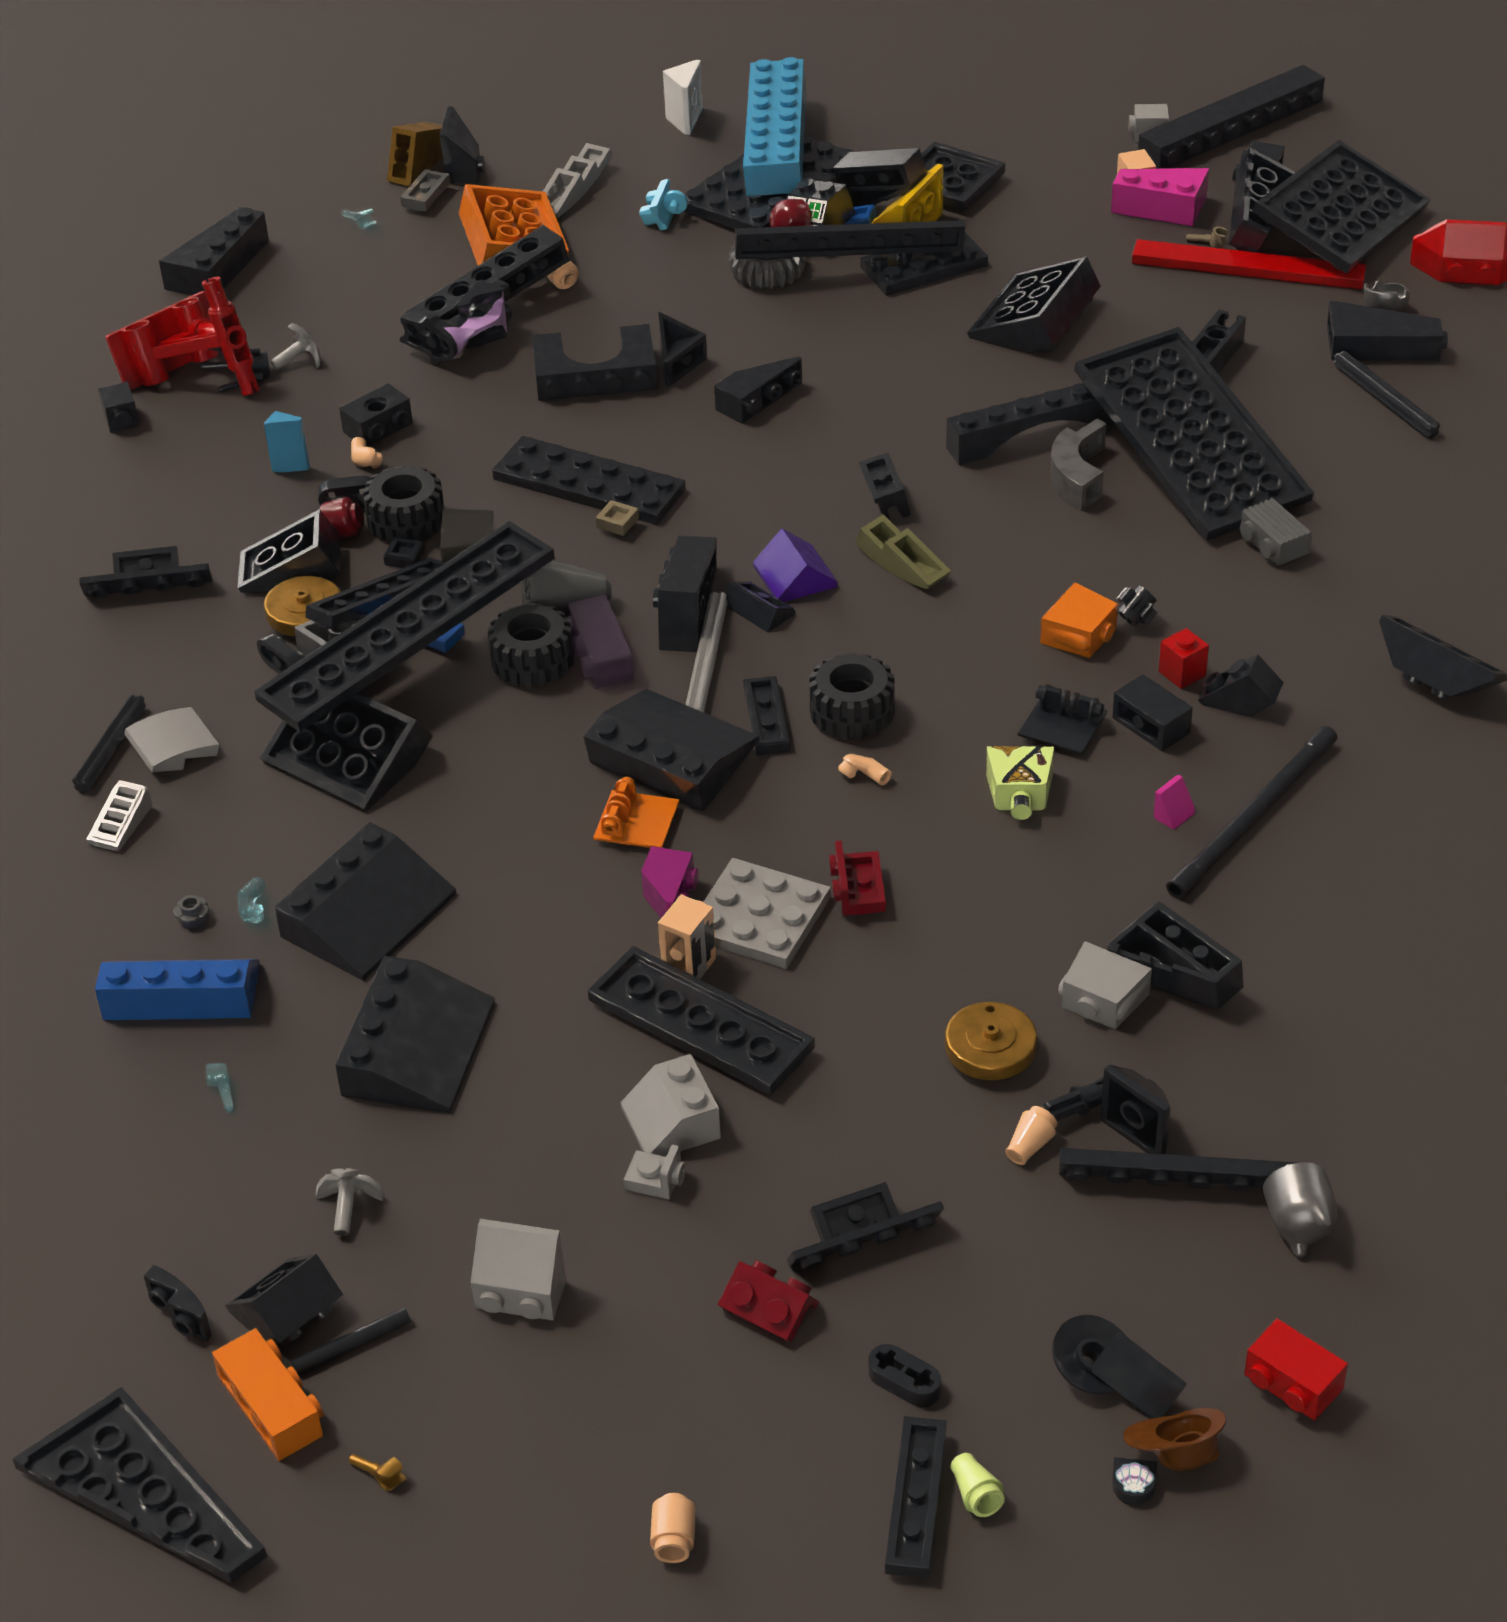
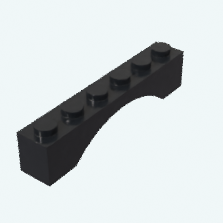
[946,383,1115,465]

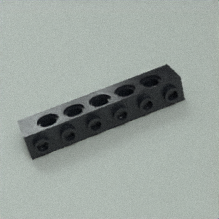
[405,225,570,332]

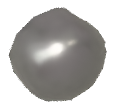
[1364,281,1410,312]

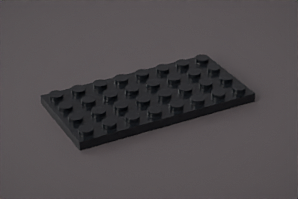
[1074,327,1314,540]

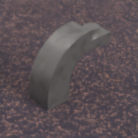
[1051,419,1106,511]

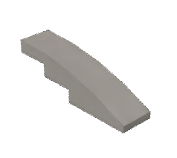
[543,143,612,218]

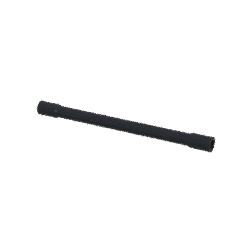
[1166,726,1338,899]

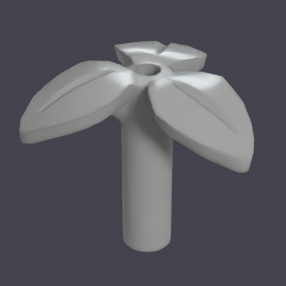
[270,323,321,370]
[316,1168,384,1236]

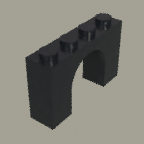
[532,324,657,401]

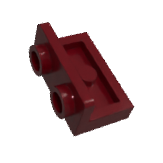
[829,840,886,916]
[717,1260,820,1343]

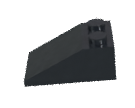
[238,509,341,593]

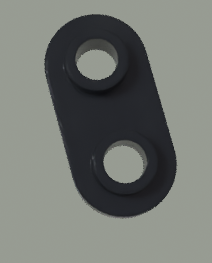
[257,634,305,674]

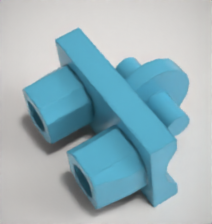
[639,179,688,231]

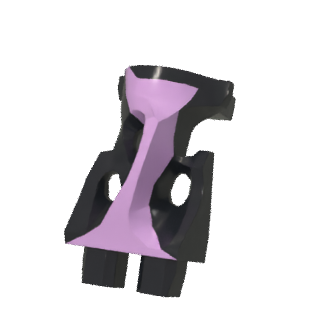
[400,279,512,366]

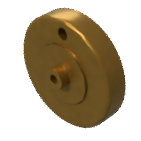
[264,576,341,636]
[945,1002,1037,1080]

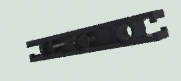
[1192,309,1246,374]

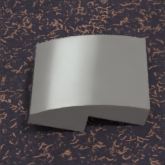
[125,707,219,772]

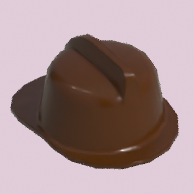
[1123,1408,1226,1471]

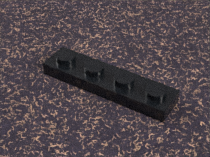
[885,1416,947,1578]

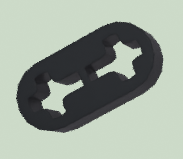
[318,476,372,508]
[868,1344,941,1407]

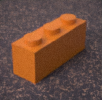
[212,1328,324,1461]

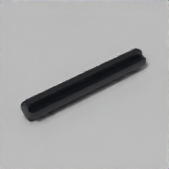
[72,694,146,792]

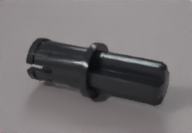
[1042,1077,1103,1121]

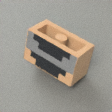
[658,894,716,979]

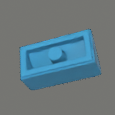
[264,411,310,473]

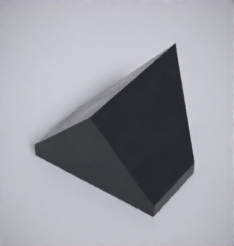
[658,311,707,386]

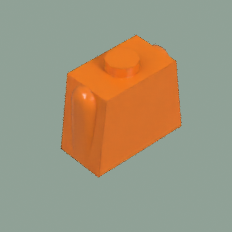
[1040,582,1118,658]

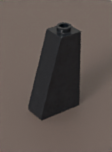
[1326,301,1448,361]

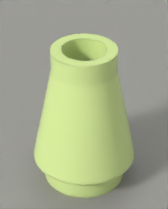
[950,1453,1005,1517]

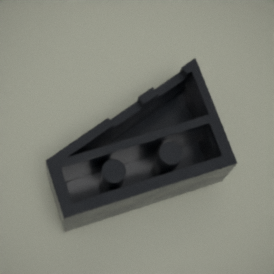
[833,148,927,207]
[1107,901,1244,1010]

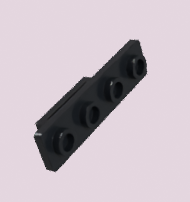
[79,546,213,598]
[787,1182,944,1270]

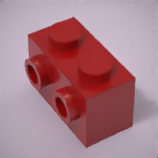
[1244,1318,1348,1421]

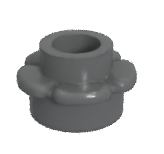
[173,895,209,928]

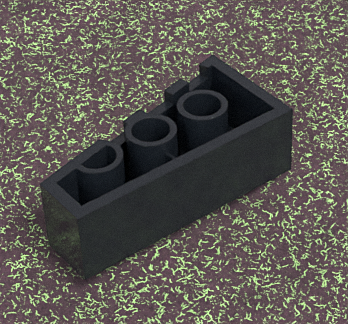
[1229,147,1296,252]
[159,207,269,295]
[653,535,717,652]

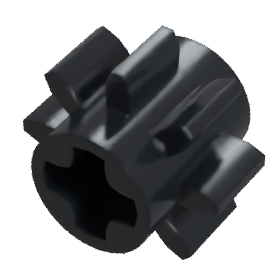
[1116,585,1158,626]

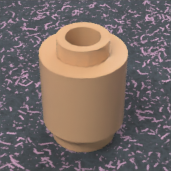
[545,261,579,289]
[650,1493,696,1563]

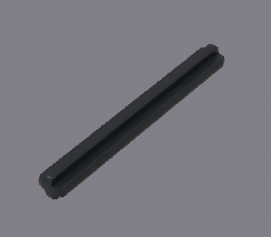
[1334,351,1440,438]

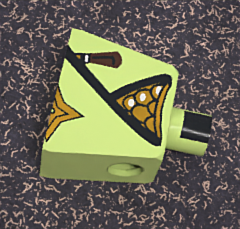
[986,746,1054,820]

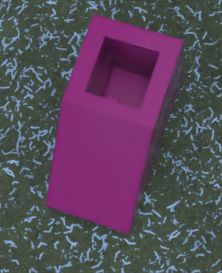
[641,846,699,918]

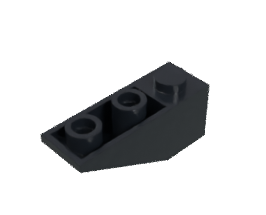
[714,356,803,424]

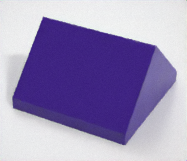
[753,528,838,602]

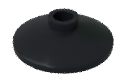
[1052,1315,1125,1395]

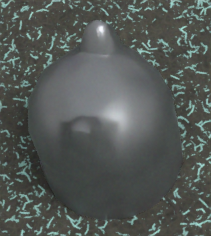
[1263,1162,1338,1258]

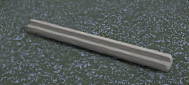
[685,592,728,712]

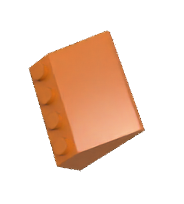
[459,184,569,266]

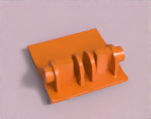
[593,777,679,848]

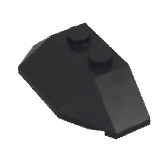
[1379,615,1507,700]

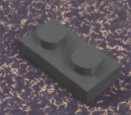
[400,169,450,211]

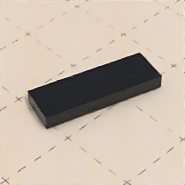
[743,676,790,755]

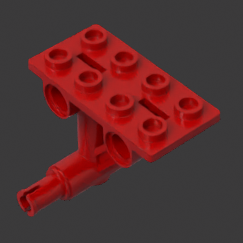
[105,277,260,396]

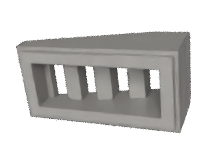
[87,780,152,852]

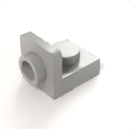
[623,1145,686,1200]

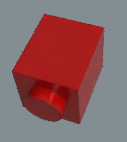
[1159,628,1209,689]

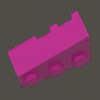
[1111,168,1209,226]

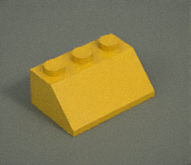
[872,164,943,224]

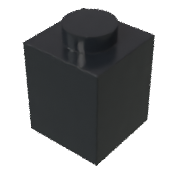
[98,382,140,433]

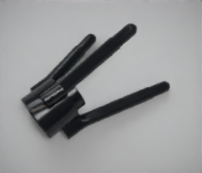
[201,347,270,392]

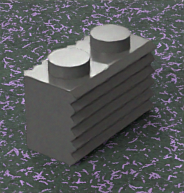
[1240,497,1313,567]

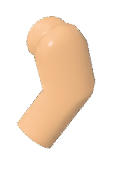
[351,437,383,469]
[838,754,892,786]

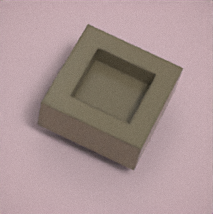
[595,500,639,536]

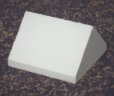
[663,60,703,135]

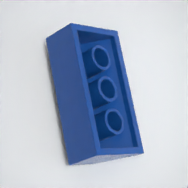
[95,959,260,1020]

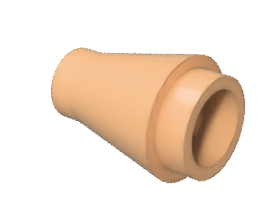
[1005,1106,1058,1165]

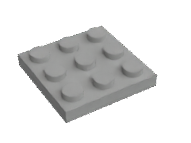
[703,858,831,969]

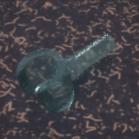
[341,208,376,229]
[206,1063,234,1112]

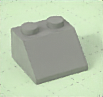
[621,1054,721,1156]
[471,1219,566,1321]

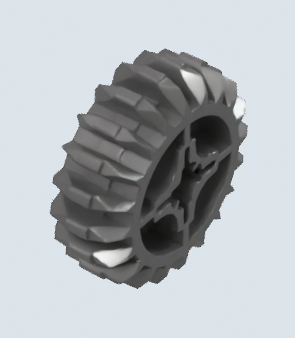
[729,241,806,289]

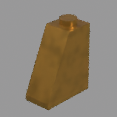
[387,122,443,187]

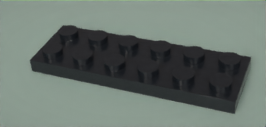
[492,436,686,525]
[587,946,815,1095]

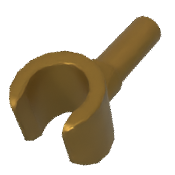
[349,1454,407,1491]

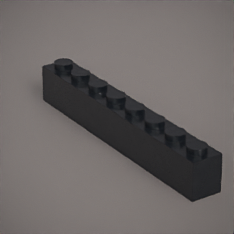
[1138,65,1325,169]

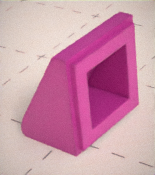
[1154,775,1195,829]

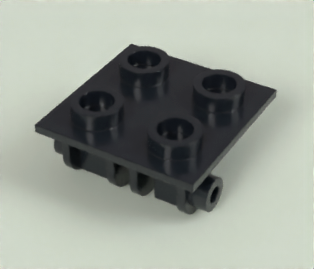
[1018,684,1108,755]

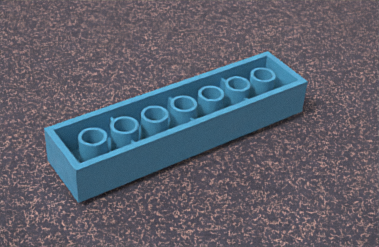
[743,57,806,196]

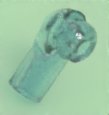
[237,877,266,923]

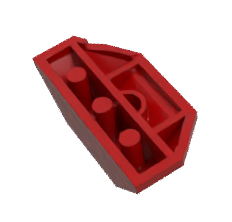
[1410,219,1507,285]

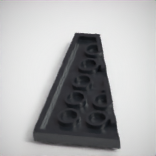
[12,1387,267,1583]

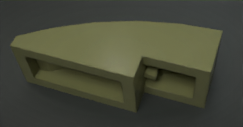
[855,515,951,589]

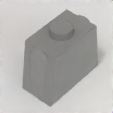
[1058,941,1152,1029]

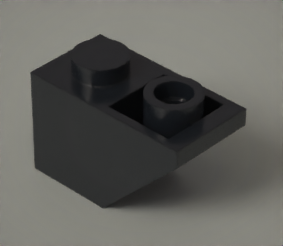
[1198,654,1284,716]

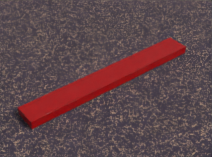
[1132,239,1367,289]

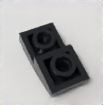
[143,1264,212,1342]

